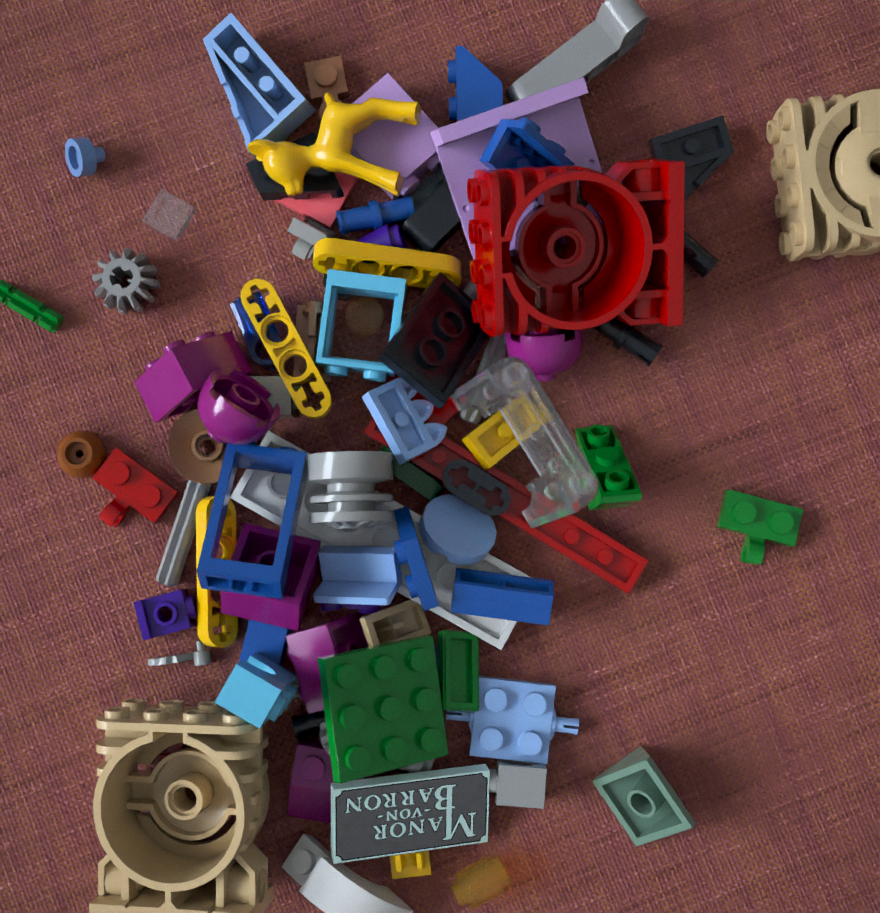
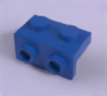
[479,117,575,203]

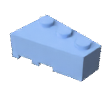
[203,13,316,157]

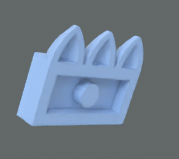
[362,377,447,465]

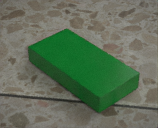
[437,630,479,712]

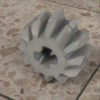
[92,248,160,315]

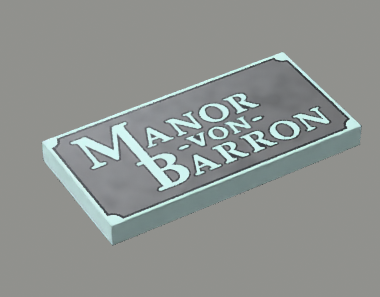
[331,764,490,864]

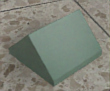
[592,746,696,847]

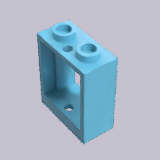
[316,269,407,382]

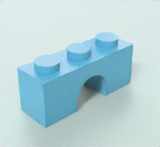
[214,652,298,729]

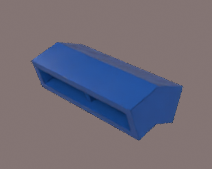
[450,568,554,625]

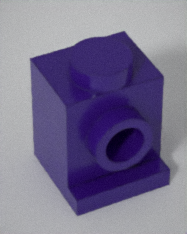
[133,588,197,641]

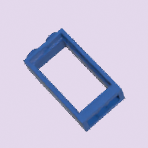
[197,443,308,599]

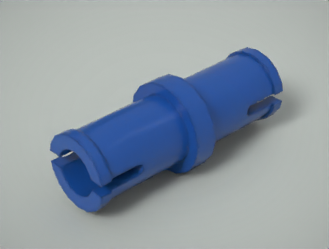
[336,195,415,235]

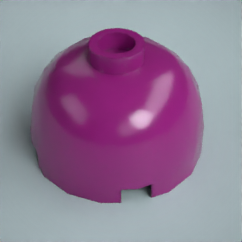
[505,329,583,381]
[198,368,280,445]

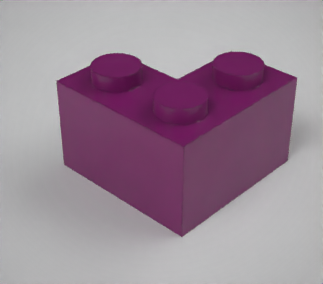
[134,331,253,423]

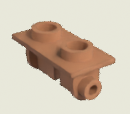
[293,301,334,383]

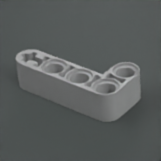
[505,0,650,102]

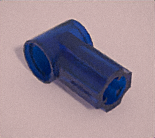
[229,291,282,370]

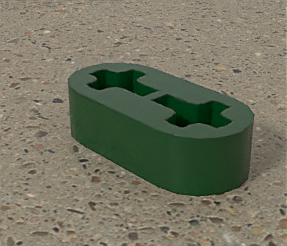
[380,445,443,501]

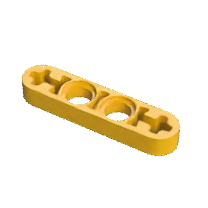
[313,238,461,288]
[240,278,332,420]
[196,496,238,648]

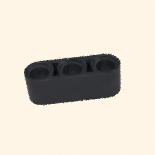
[400,181,462,253]

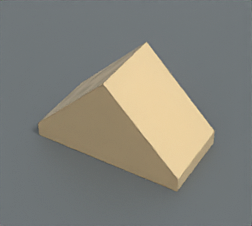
[360,599,431,647]

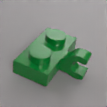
[716,489,803,565]

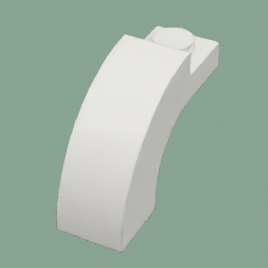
[282,834,413,913]

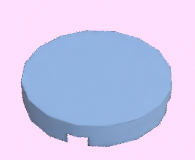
[419,494,497,565]

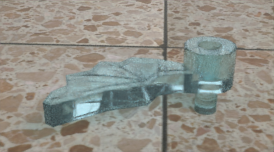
[412,163,446,211]

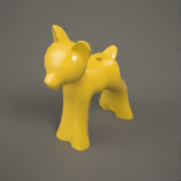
[247,93,421,197]

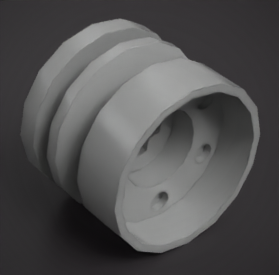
[308,451,394,529]

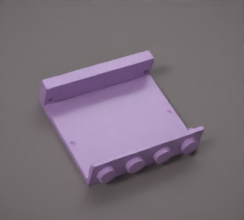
[430,77,604,260]

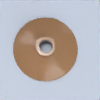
[168,409,239,484]

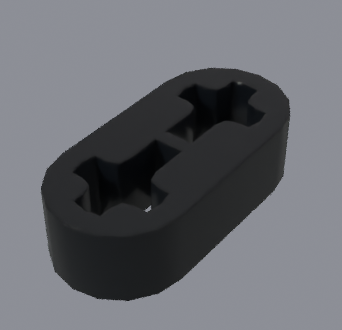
[442,459,511,516]

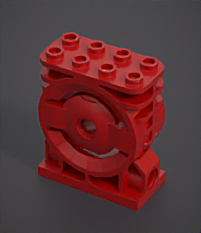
[467,158,685,337]

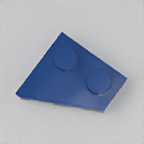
[393,506,439,611]

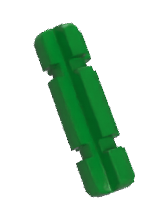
[0,280,64,333]

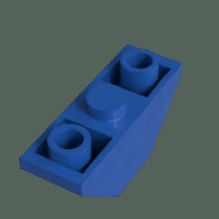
[448,46,503,122]

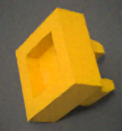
[390,850,432,879]

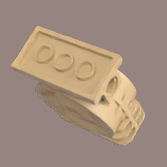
[766,89,880,262]
[89,698,274,913]

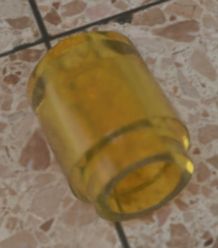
[451,854,512,911]

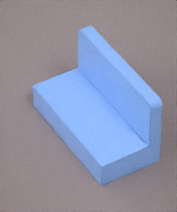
[313,546,402,605]

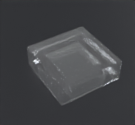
[142,189,196,242]

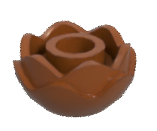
[57,430,106,478]

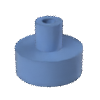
[65,137,105,177]

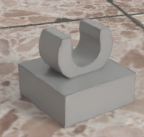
[287,215,337,260]

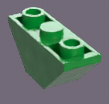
[575,425,642,511]

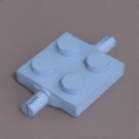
[446,675,579,764]

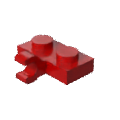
[92,447,180,528]

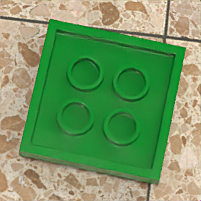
[318,635,448,784]

